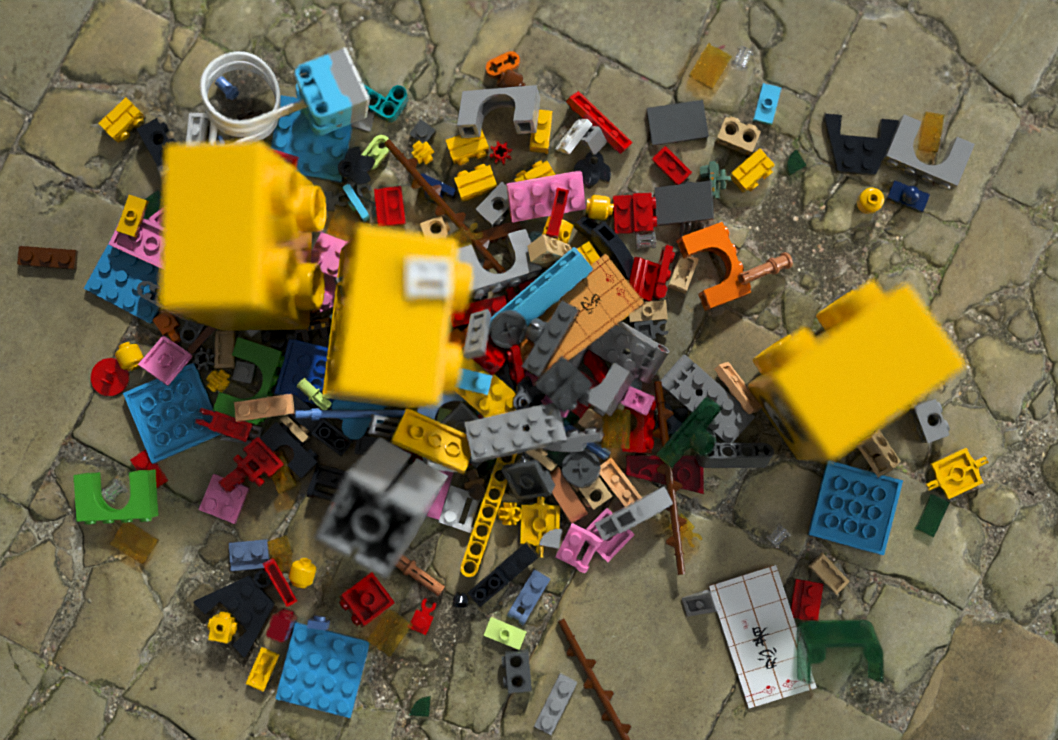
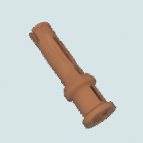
[738,252,793,285]
[395,555,445,596]

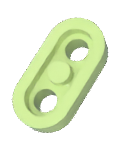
[361,135,390,170]

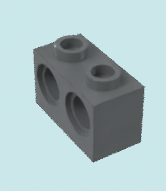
[502,649,532,693]

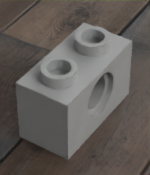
[476,182,509,228]
[909,399,950,443]

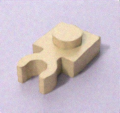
[280,415,311,443]

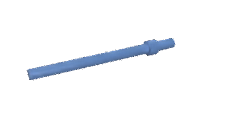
[296,408,406,420]

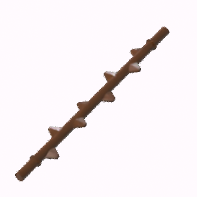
[384,139,510,287]
[653,381,687,575]
[558,618,631,740]

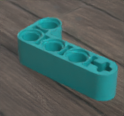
[363,84,409,122]

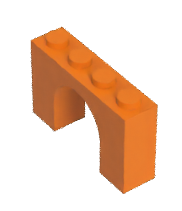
[676,222,751,311]

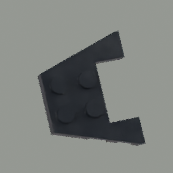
[823,113,899,176]
[193,575,276,658]

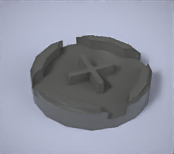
[489,310,528,348]
[562,449,601,488]

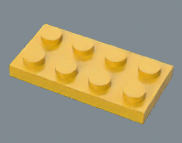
[455,353,525,418]
[391,408,471,474]

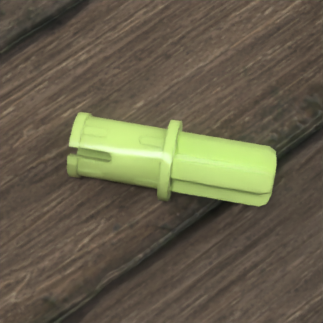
[296,378,332,410]

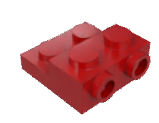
[613,193,657,234]
[463,334,507,376]
[339,572,395,628]

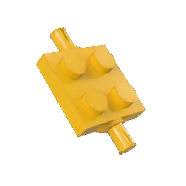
[925,448,989,499]
[520,497,560,558]

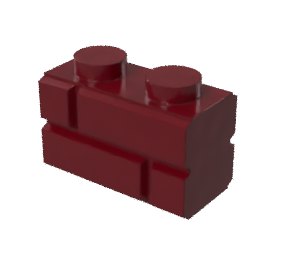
[266,608,298,643]

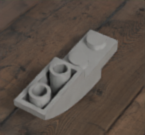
[527,426,604,452]
[594,486,673,541]

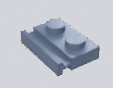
[229,539,270,571]

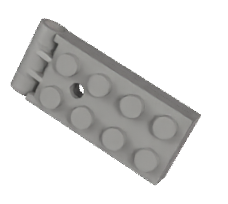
[586,321,670,383]
[660,354,755,443]
[465,403,567,463]

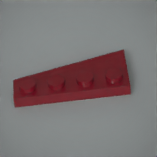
[626,456,704,494]

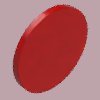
[91,358,129,396]

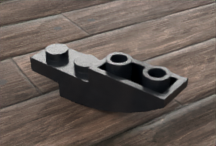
[574,215,634,281]
[289,393,353,457]
[468,542,539,607]

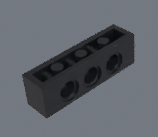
[137,118,178,172]

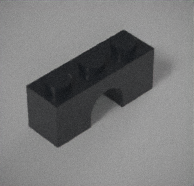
[260,422,320,479]

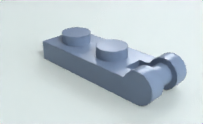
[506,569,550,626]

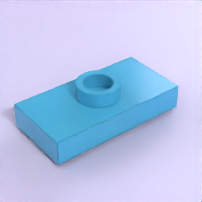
[753,83,781,125]
[342,184,370,222]

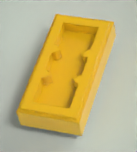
[116,195,149,238]
[246,647,280,691]

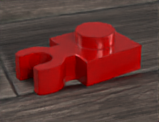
[408,598,437,635]

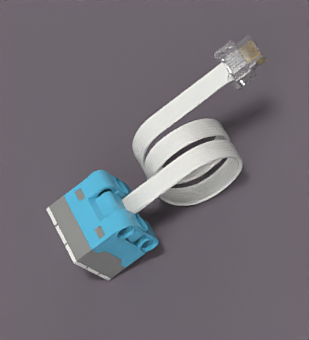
[157,48,369,183]

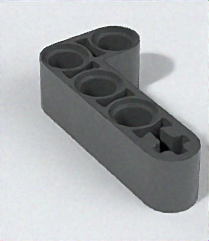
[137,281,205,344]
[693,427,774,468]

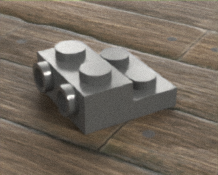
[535,355,592,413]
[501,460,555,500]

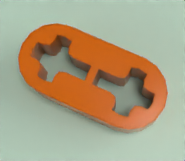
[486,51,520,78]

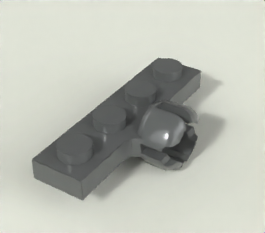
[522,301,579,378]

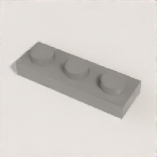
[464,309,491,360]
[534,673,577,735]

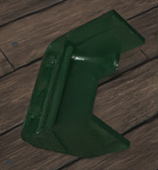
[797,619,884,684]

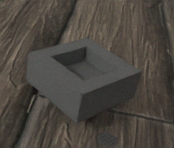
[409,119,436,144]

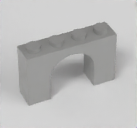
[457,85,541,138]
[883,115,975,190]
[456,229,542,298]
[568,348,635,417]

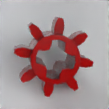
[489,141,513,166]

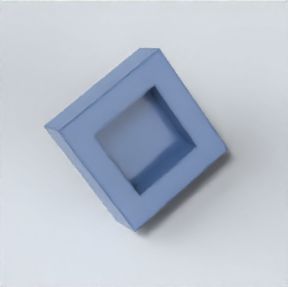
[307,615,330,630]

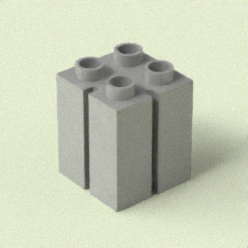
[316,437,448,579]

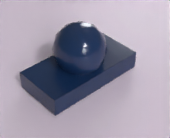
[421,173,457,204]
[886,180,930,213]

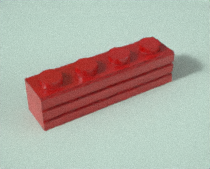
[546,187,569,239]
[218,461,259,493]
[263,558,297,607]

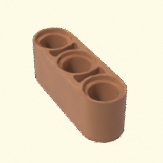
[549,467,588,524]

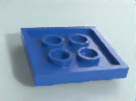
[274,339,334,408]

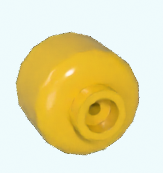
[856,187,884,214]
[585,195,614,221]
[115,342,144,372]
[289,558,316,588]

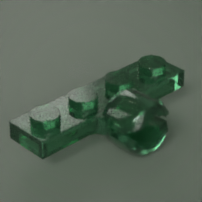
[656,396,722,468]

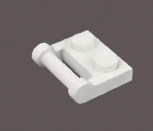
[186,113,221,145]
[406,259,451,299]
[439,485,483,533]

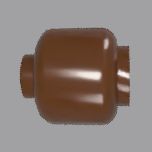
[496,69,526,88]

